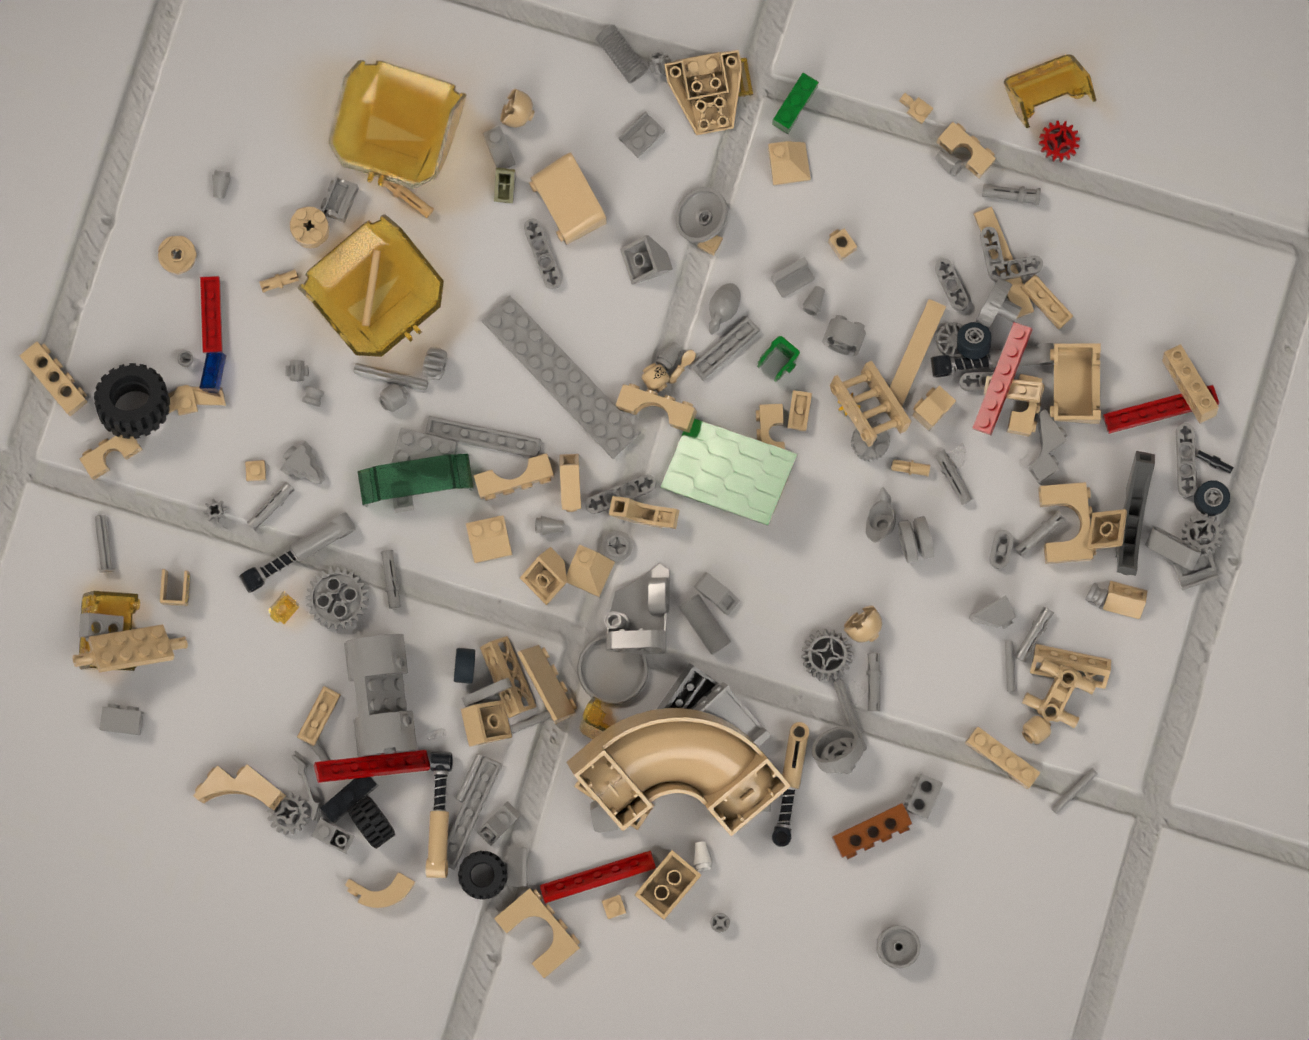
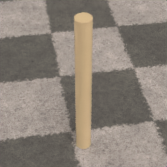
[362,250,381,327]

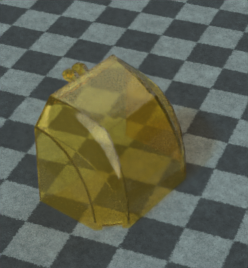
[328,60,467,189]
[298,214,444,357]

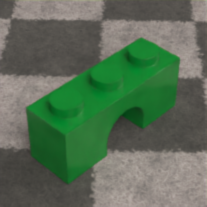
[772,73,819,134]

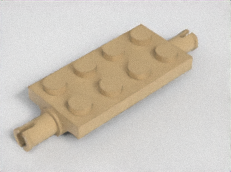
[72,624,188,673]

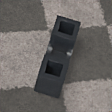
[320,777,379,824]

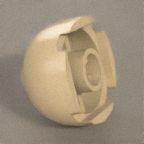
[500,88,535,128]
[844,605,882,642]

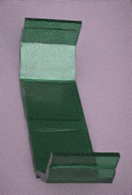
[357,454,474,507]

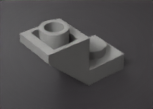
[694,572,740,615]
[477,801,521,846]

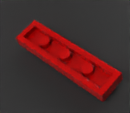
[200,276,223,353]

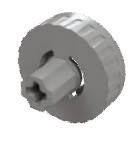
[976,278,1022,328]
[811,726,864,774]

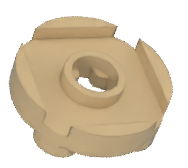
[158,236,197,275]

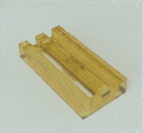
[738,58,753,97]

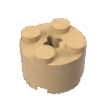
[290,207,330,249]

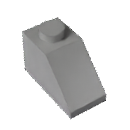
[483,126,516,169]

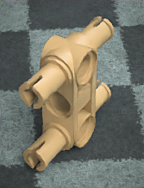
[1022,658,1097,728]

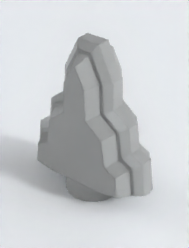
[280,441,325,484]

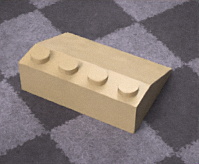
[517,645,577,725]

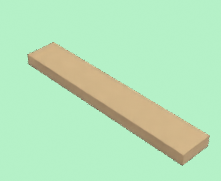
[973,207,1034,319]
[890,299,946,406]

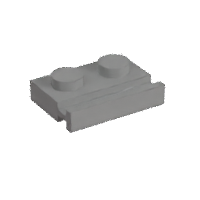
[619,111,665,158]
[1173,551,1220,590]

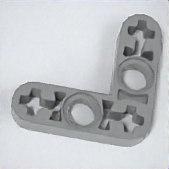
[980,227,1043,282]

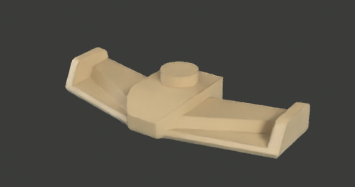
[168,385,226,416]

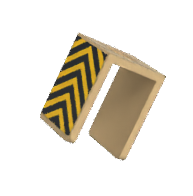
[160,569,190,606]

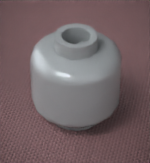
[379,383,408,412]

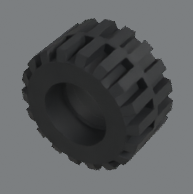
[348,796,395,849]
[458,850,507,900]

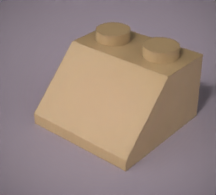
[466,515,512,563]
[461,700,512,747]

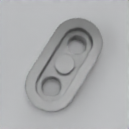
[990,530,1014,569]

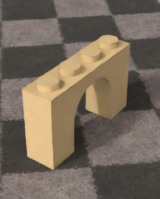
[1038,482,1096,564]
[494,888,581,978]

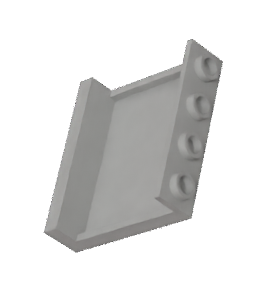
[693,682,772,747]

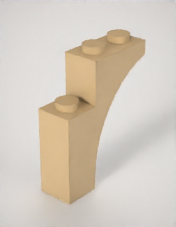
[193,764,286,810]

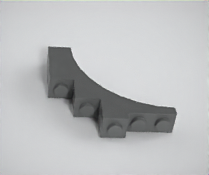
[1115,451,1155,576]

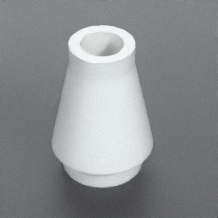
[694,842,713,871]

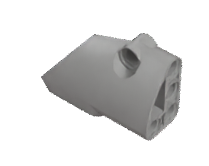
[605,563,670,654]

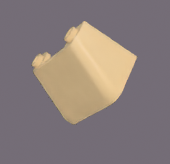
[529,152,607,245]
[1050,343,1101,424]

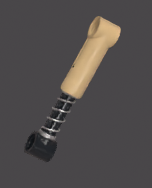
[772,722,809,847]
[426,752,453,878]

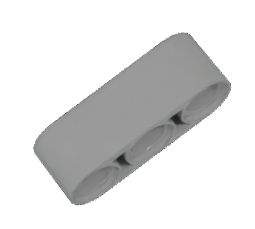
[1145,527,1201,569]

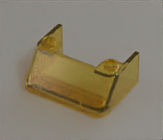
[1004,54,1097,128]

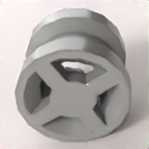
[302,386,324,407]
[1085,583,1108,607]
[710,913,730,933]

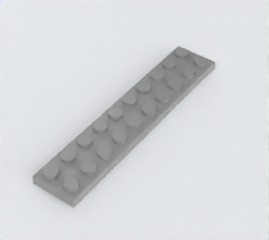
[482,296,641,459]

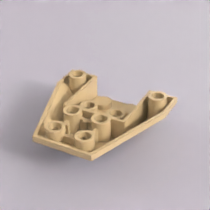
[664,50,742,135]

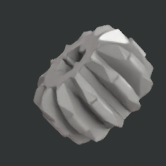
[422,347,448,380]

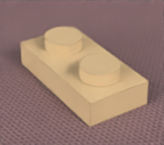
[787,390,812,432]

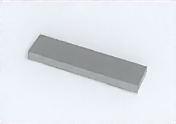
[691,316,760,381]

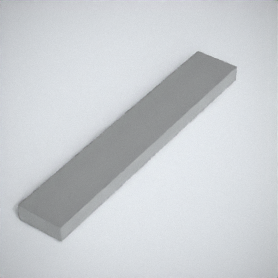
[425,416,541,458]
[447,756,502,870]

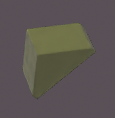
[494,168,516,203]

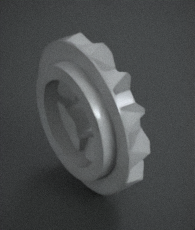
[602,531,633,562]

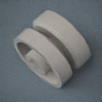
[898,516,934,563]
[876,925,921,969]

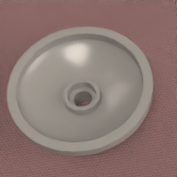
[675,187,728,243]

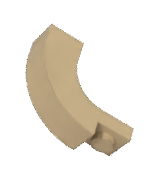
[609,496,680,529]
[345,872,416,908]

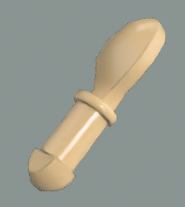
[668,350,696,384]

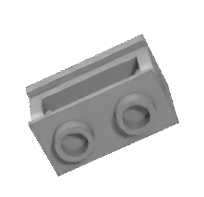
[321,176,359,223]
[99,704,144,735]

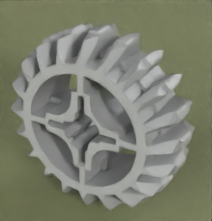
[801,629,853,681]

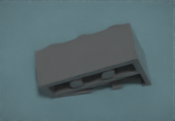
[656,663,719,710]

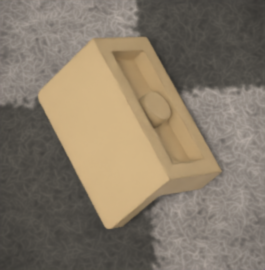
[1103,581,1147,619]

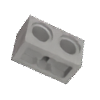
[79,613,124,641]
[904,774,943,819]

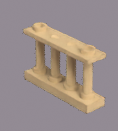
[829,361,912,447]

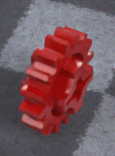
[1038,120,1080,163]

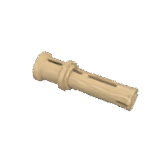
[380,172,434,218]

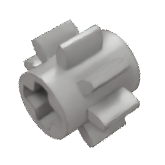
[647,52,671,75]
[286,360,309,381]
[203,499,228,523]

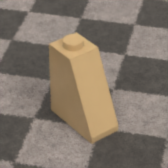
[559,454,581,512]

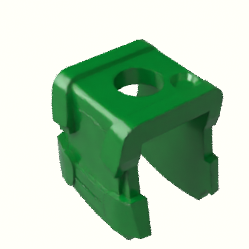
[757,336,800,382]

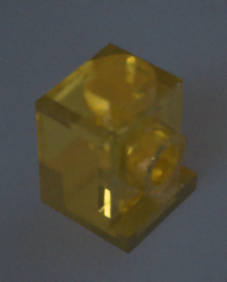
[269,591,299,624]

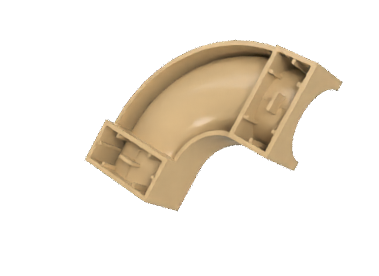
[566,708,791,836]

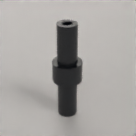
[1196,450,1234,474]

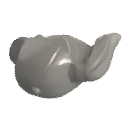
[709,283,740,335]
[866,487,896,543]

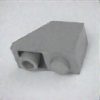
[311,819,355,854]

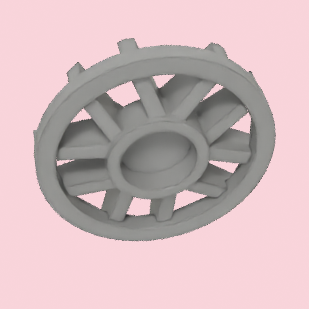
[936,322,963,358]

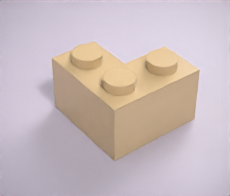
[912,385,956,431]

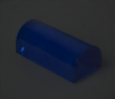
[199,353,227,393]

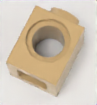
[828,228,857,260]

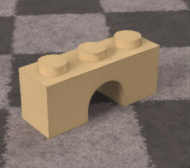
[936,122,996,179]
[1007,374,1045,437]
[756,404,785,449]
[79,435,143,480]

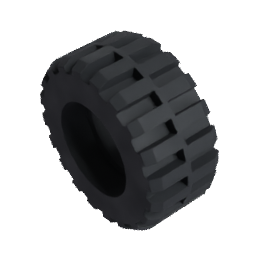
[94,363,170,439]

